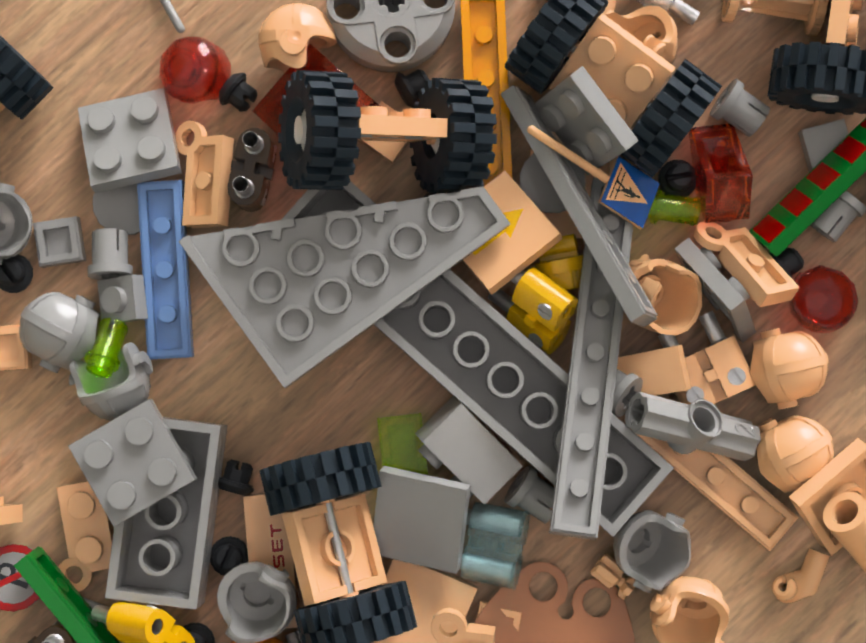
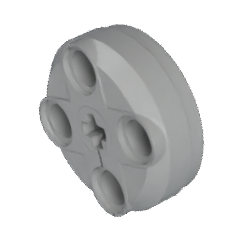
[326,0,455,72]

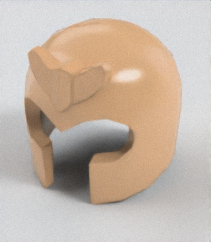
[629,254,702,336]

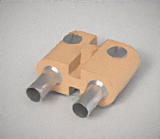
[658,311,755,405]

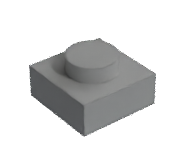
[97,274,148,325]

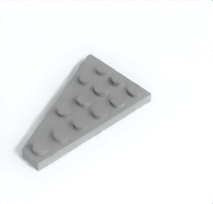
[178,186,510,388]

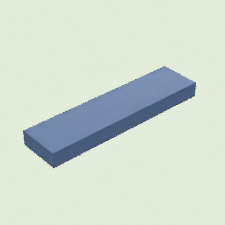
[137,180,194,360]

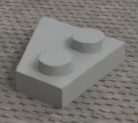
[674,238,756,343]

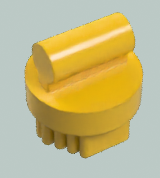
[535,234,583,290]

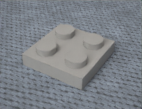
[534,66,639,175]
[78,88,182,193]
[68,399,197,527]

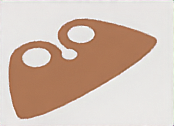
[474,561,635,643]

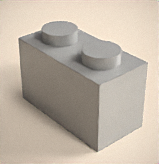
[415,396,523,505]

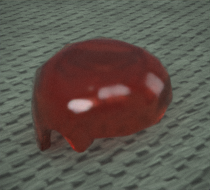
[159,36,231,104]
[788,265,858,334]

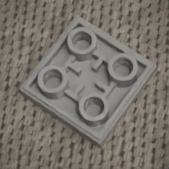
[373,466,471,574]

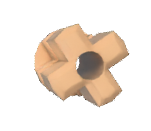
[591,554,635,600]

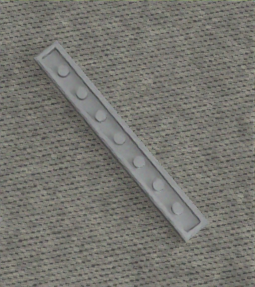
[549,178,633,540]

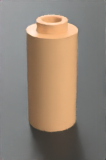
[823,492,866,573]

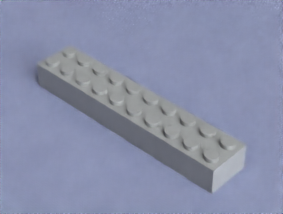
[281,181,674,537]

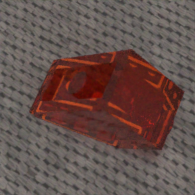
[689,124,753,223]

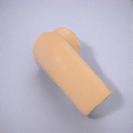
[772,548,830,603]

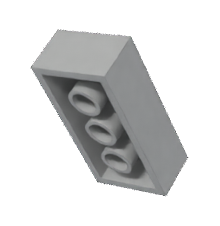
[105,417,228,610]

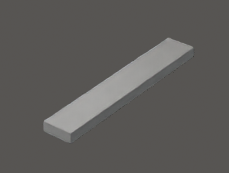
[501,85,658,327]

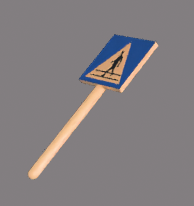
[527,125,660,230]

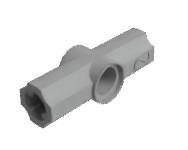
[625,392,761,461]

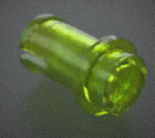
[647,189,701,226]
[84,318,129,378]

